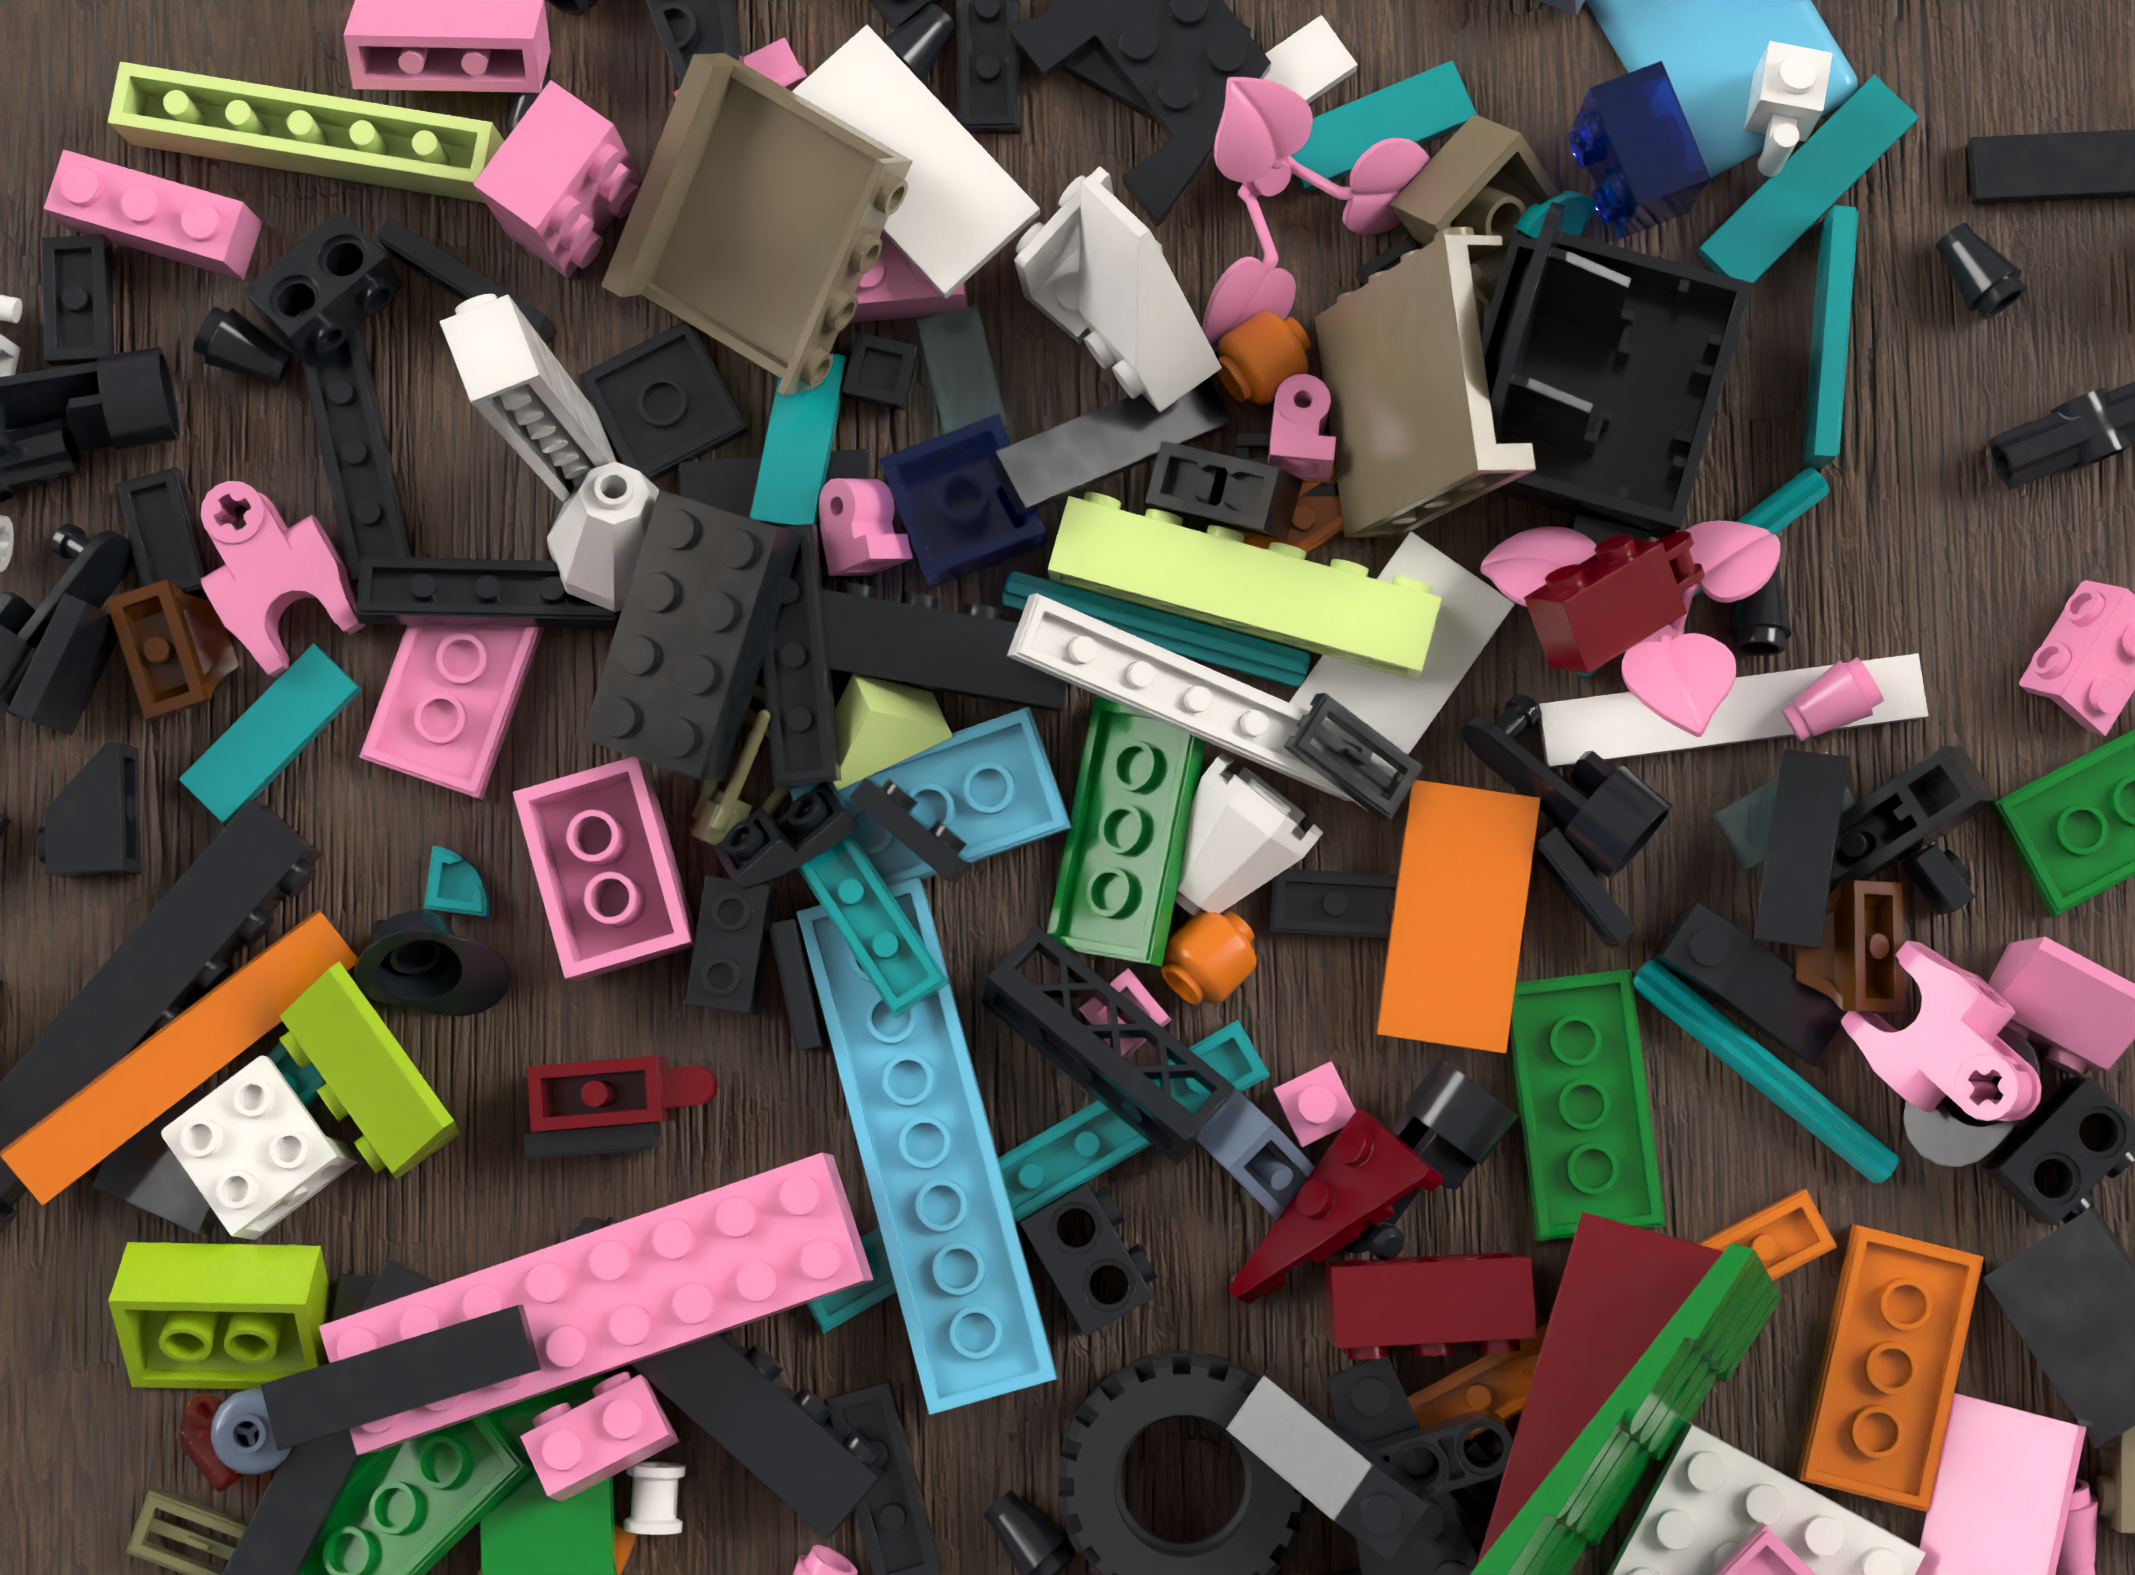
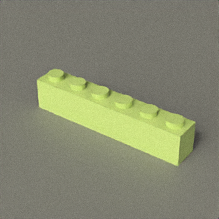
[108,62,505,203]
[1048,492,1442,680]

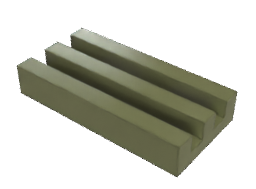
[126,1488,249,1575]

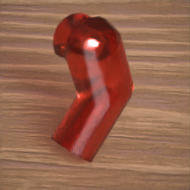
[180,1393,242,1492]

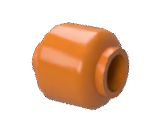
[1216,310,1311,405]
[1161,910,1257,1005]

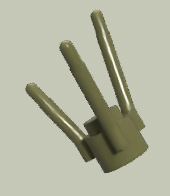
[691,710,795,846]

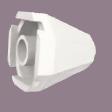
[547,462,659,612]
[1175,753,1323,916]

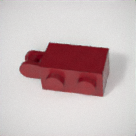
[1524,531,1705,674]
[527,1056,719,1132]

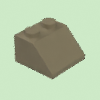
[1390,114,1560,306]

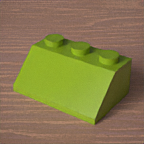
[279,961,460,1179]
[108,1242,330,1390]

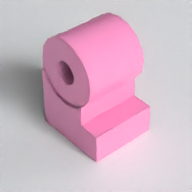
[1268,374,1336,483]
[818,478,913,576]

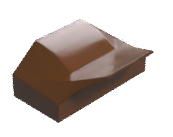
[106,579,239,721]
[1795,880,1905,1013]

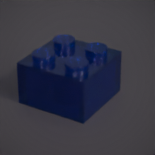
[1569,61,1711,240]
[879,413,1047,589]

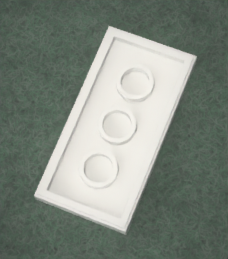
[792,25,1040,299]
[1289,531,1515,812]

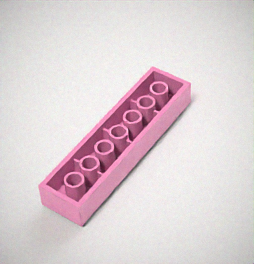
[319,1152,874,1455]

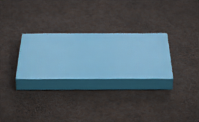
[790,707,1072,886]

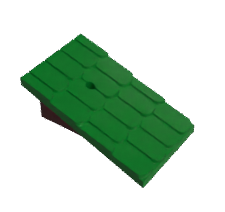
[1470,1212,1781,1575]

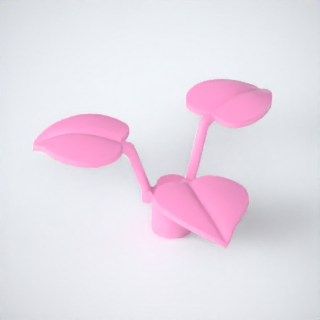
[1202,77,1431,351]
[1480,521,1780,737]

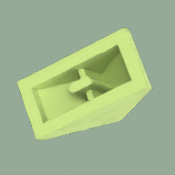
[833,673,953,791]

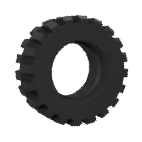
[1058,1350,1309,1575]

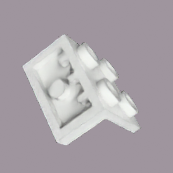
[1014,166,1163,344]
[161,1055,358,1240]

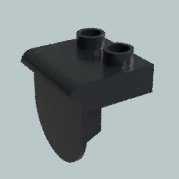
[1481,202,1753,539]

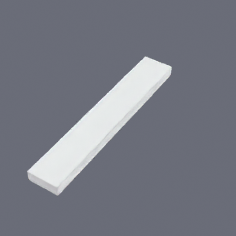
[1007,593,1373,801]
[1538,653,1928,768]

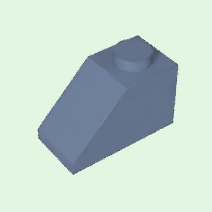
[1196,1088,1315,1220]

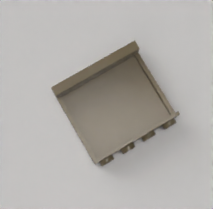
[601,53,913,396]
[1314,227,1536,538]

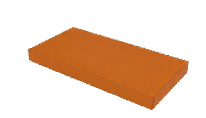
[1376,780,1540,1054]
[1795,1224,1984,1512]

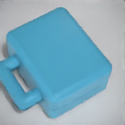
[1585,0,1858,179]

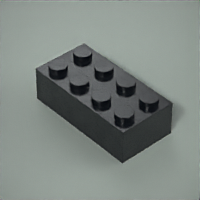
[582,490,802,781]

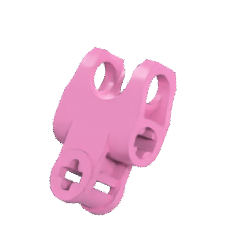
[201,481,366,678]
[1841,941,2042,1122]

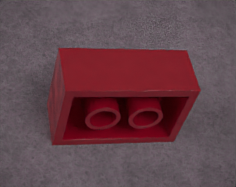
[1323,1251,1537,1360]

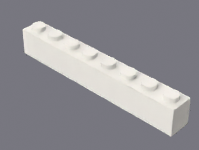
[440,294,617,503]

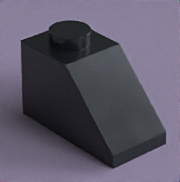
[36,742,142,878]

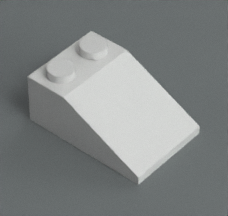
[1079,175,1222,412]

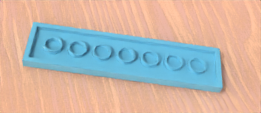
[797,877,1058,1415]

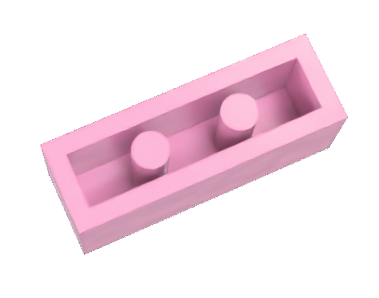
[343,0,551,93]
[44,150,263,281]

